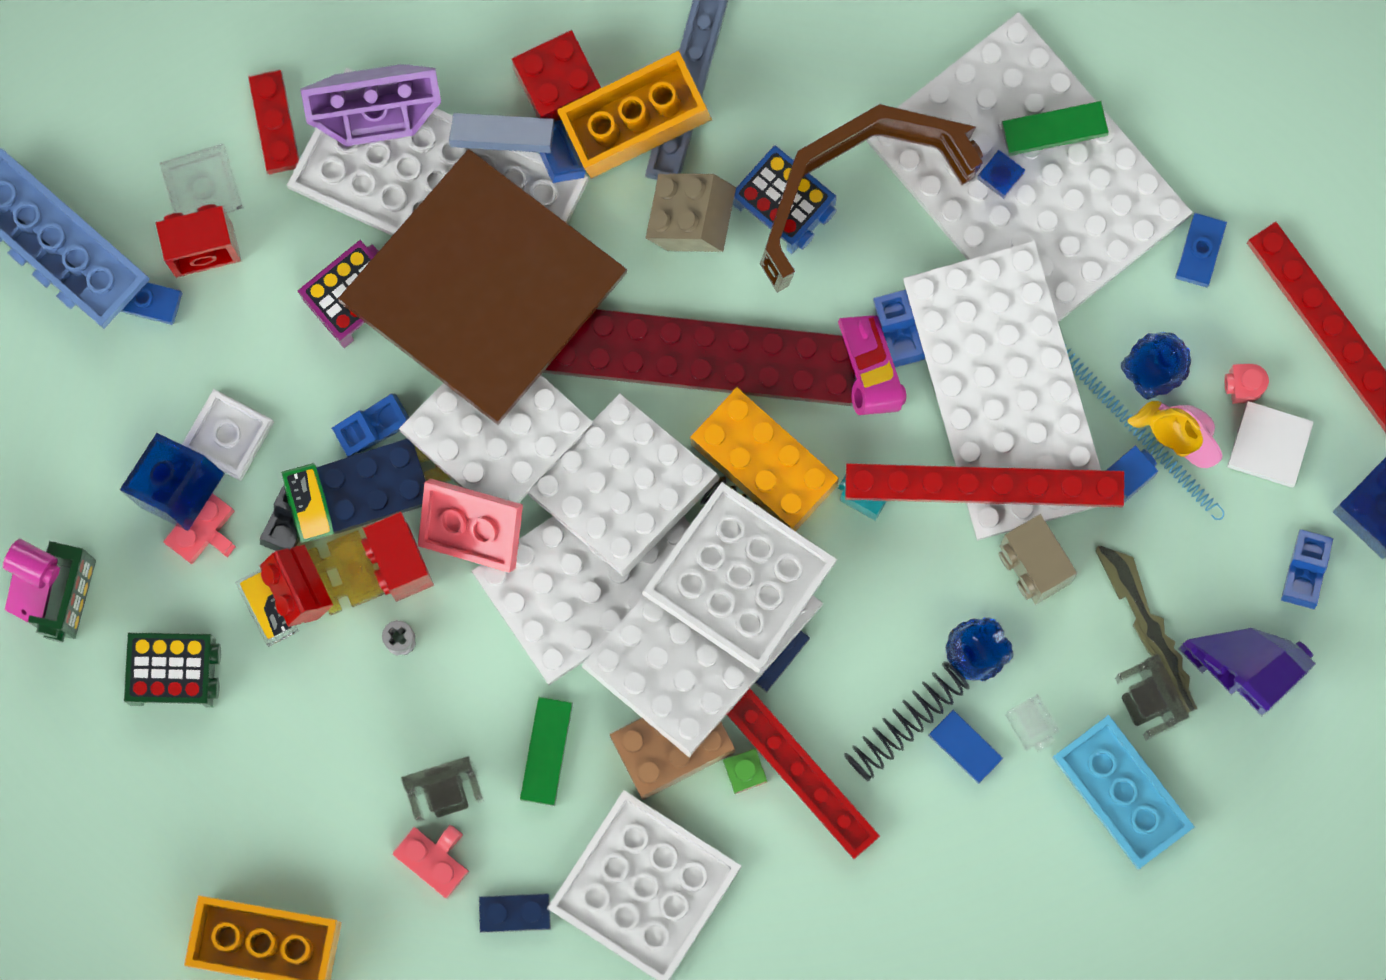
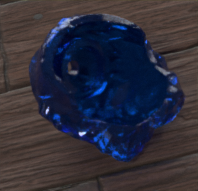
[1120,332,1191,400]
[945,617,1014,682]

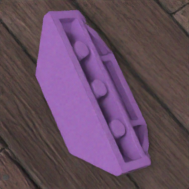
[300,64,441,146]

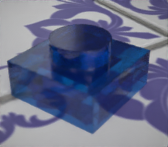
[977,150,1026,199]

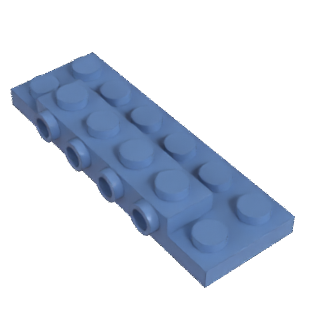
[0,148,150,329]

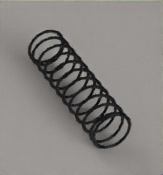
[844,661,970,781]

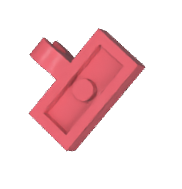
[163,489,236,564]
[392,825,469,898]

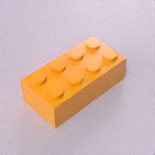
[557,50,712,179]
[690,387,839,532]
[184,895,342,980]

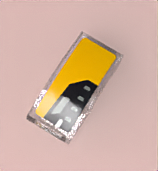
[235,569,299,647]

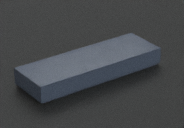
[449,113,555,153]

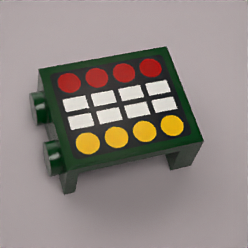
[28,541,96,642]
[124,633,221,708]

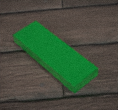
[1001,101,1109,156]
[520,697,573,806]

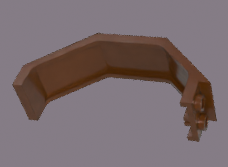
[760,104,983,293]

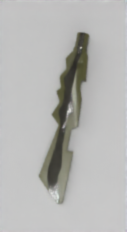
[1096,546,1198,715]

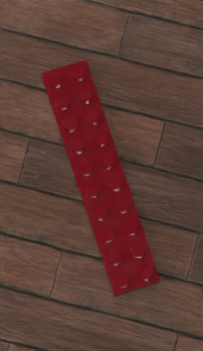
[543,309,855,406]

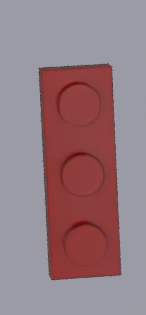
[248,70,300,175]

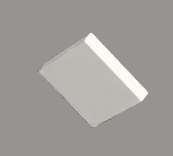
[180,389,274,481]
[1227,401,1314,488]

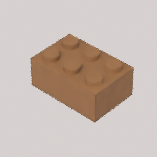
[609,718,735,801]

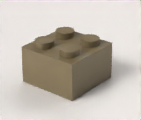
[646,174,736,252]
[998,514,1077,605]

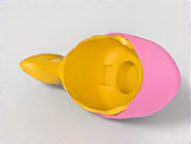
[1127,401,1222,468]

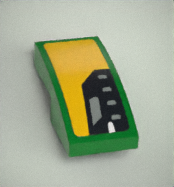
[281,463,334,543]

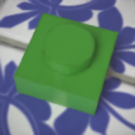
[723,748,767,794]

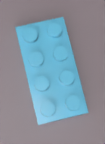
[1052,715,1195,870]

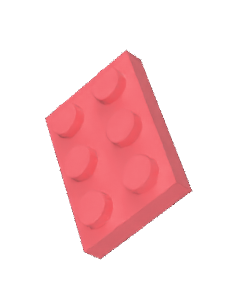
[418,479,523,573]

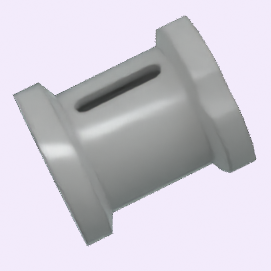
[382,621,416,656]

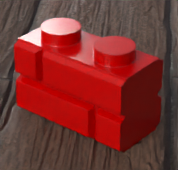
[260,545,334,627]

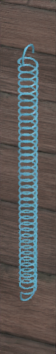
[1065,344,1224,520]

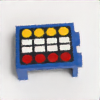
[733,145,837,254]

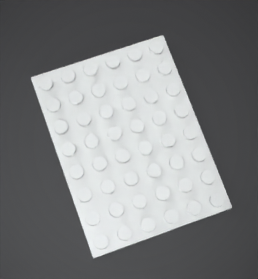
[866,12,1193,322]

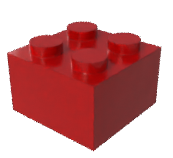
[511,30,601,121]
[155,204,241,278]
[361,512,434,602]

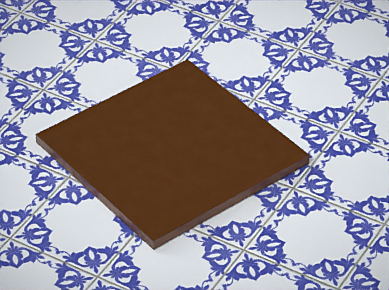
[338,148,627,425]

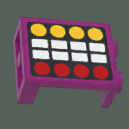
[297,239,379,349]

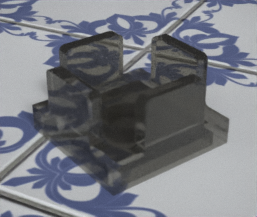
[1115,654,1190,741]
[401,756,485,822]

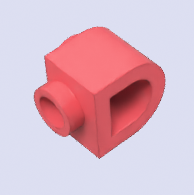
[1224,364,1269,404]

